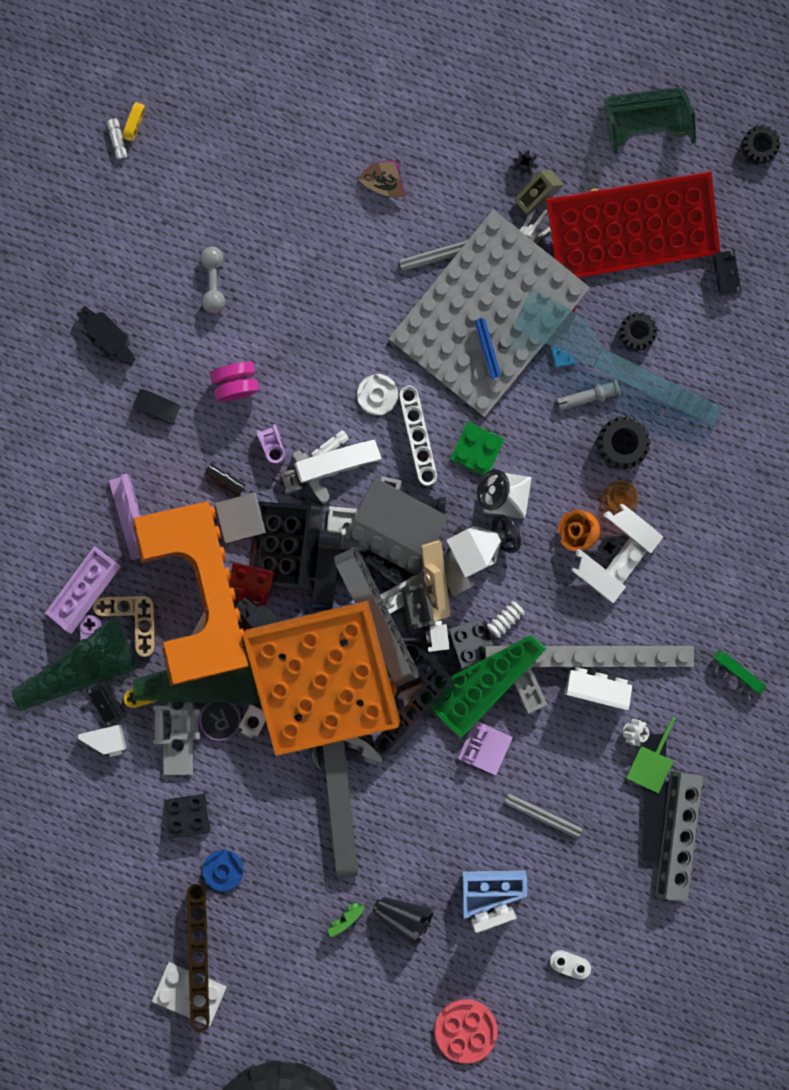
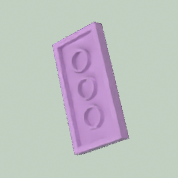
[45,546,121,634]

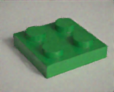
[450,422,505,475]

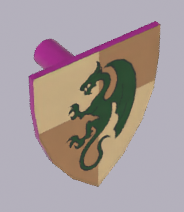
[358,160,406,197]

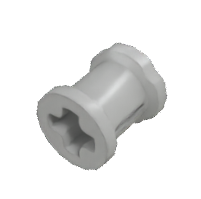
[279,469,303,494]

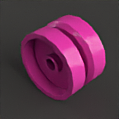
[209,362,260,402]

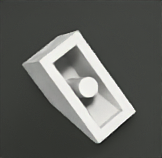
[78,725,126,757]

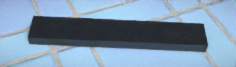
[642,734,667,860]

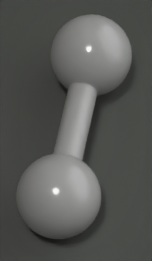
[200,246,225,313]

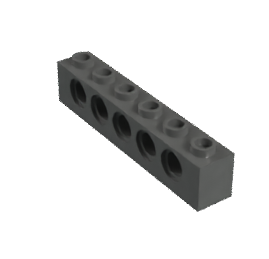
[655,771,703,901]

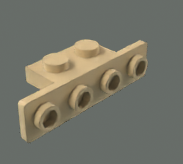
[421,540,450,621]

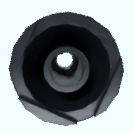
[373,897,434,948]

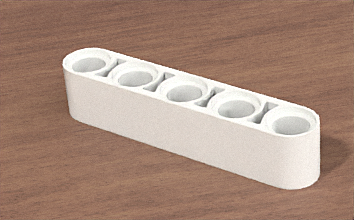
[400,386,437,487]

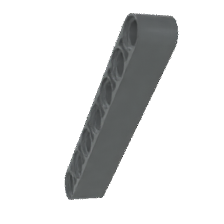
[334,548,418,686]
[323,740,358,878]

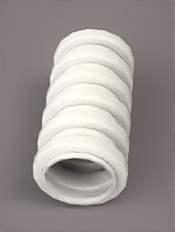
[487,601,525,638]

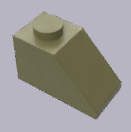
[514,170,564,215]

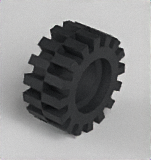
[741,125,781,165]
[619,312,658,351]

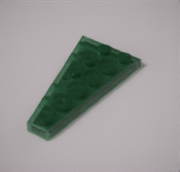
[11,616,137,711]
[133,646,259,704]

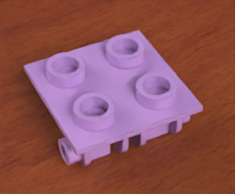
[458,722,513,775]

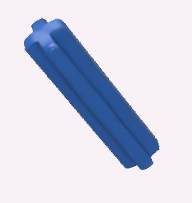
[474,318,501,379]

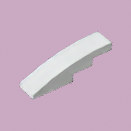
[294,440,382,483]

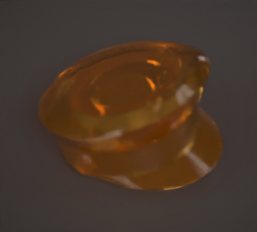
[602,480,639,516]

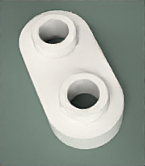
[550,950,591,979]

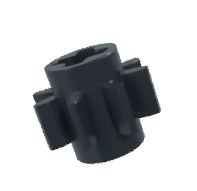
[512,150,538,177]

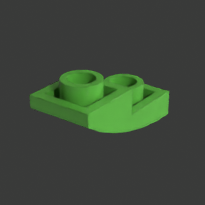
[327,902,365,937]

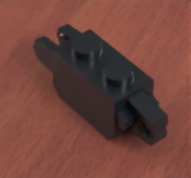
[76,306,136,365]
[234,598,286,659]

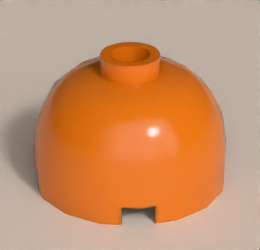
[558,510,601,551]

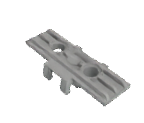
[153,674,200,775]

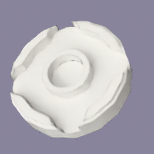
[357,374,398,416]

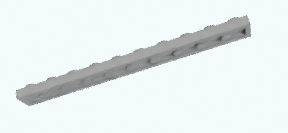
[485,646,694,667]

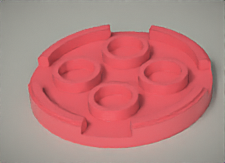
[434,999,498,1064]

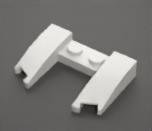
[572,504,663,603]

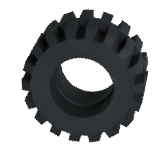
[596,416,651,470]

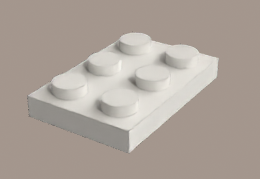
[471,904,516,933]
[152,962,227,1026]

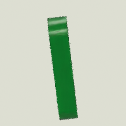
[713,649,767,695]

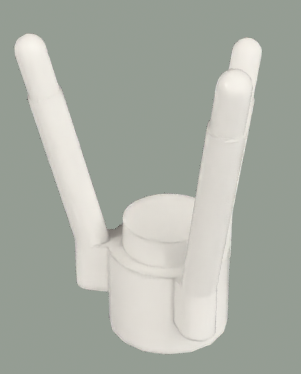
[520,209,550,244]

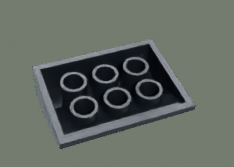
[250,501,324,591]

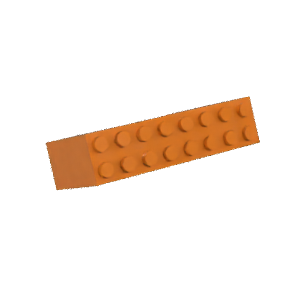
[132,501,250,686]

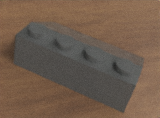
[344,478,448,576]

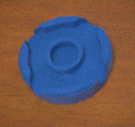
[202,850,244,891]

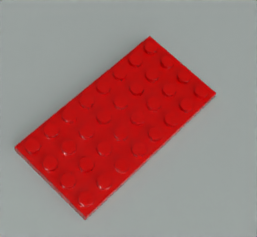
[546,171,721,278]

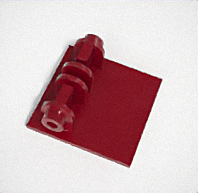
[229,562,274,606]

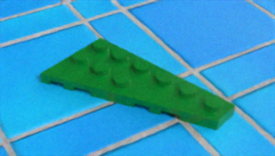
[426,634,547,738]

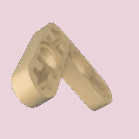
[93,596,155,657]

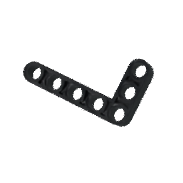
[374,645,455,755]

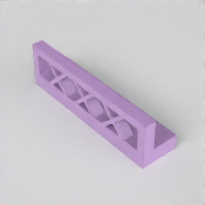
[109,473,141,560]

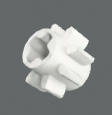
[623,719,649,746]

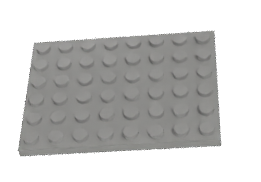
[389,209,590,417]

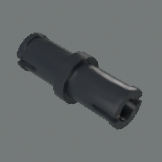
[204,463,246,495]

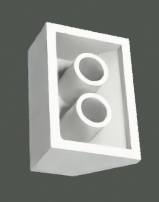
[564,667,632,710]

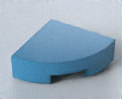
[551,347,576,369]

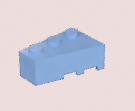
[462,870,527,919]

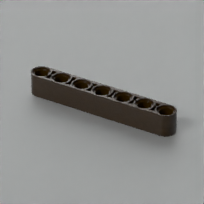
[187,884,210,1032]

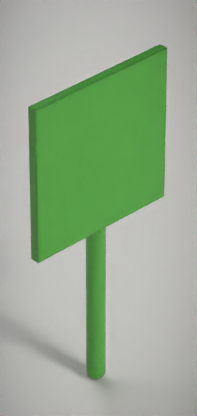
[626,717,675,793]

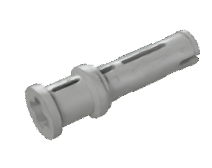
[557,379,621,411]

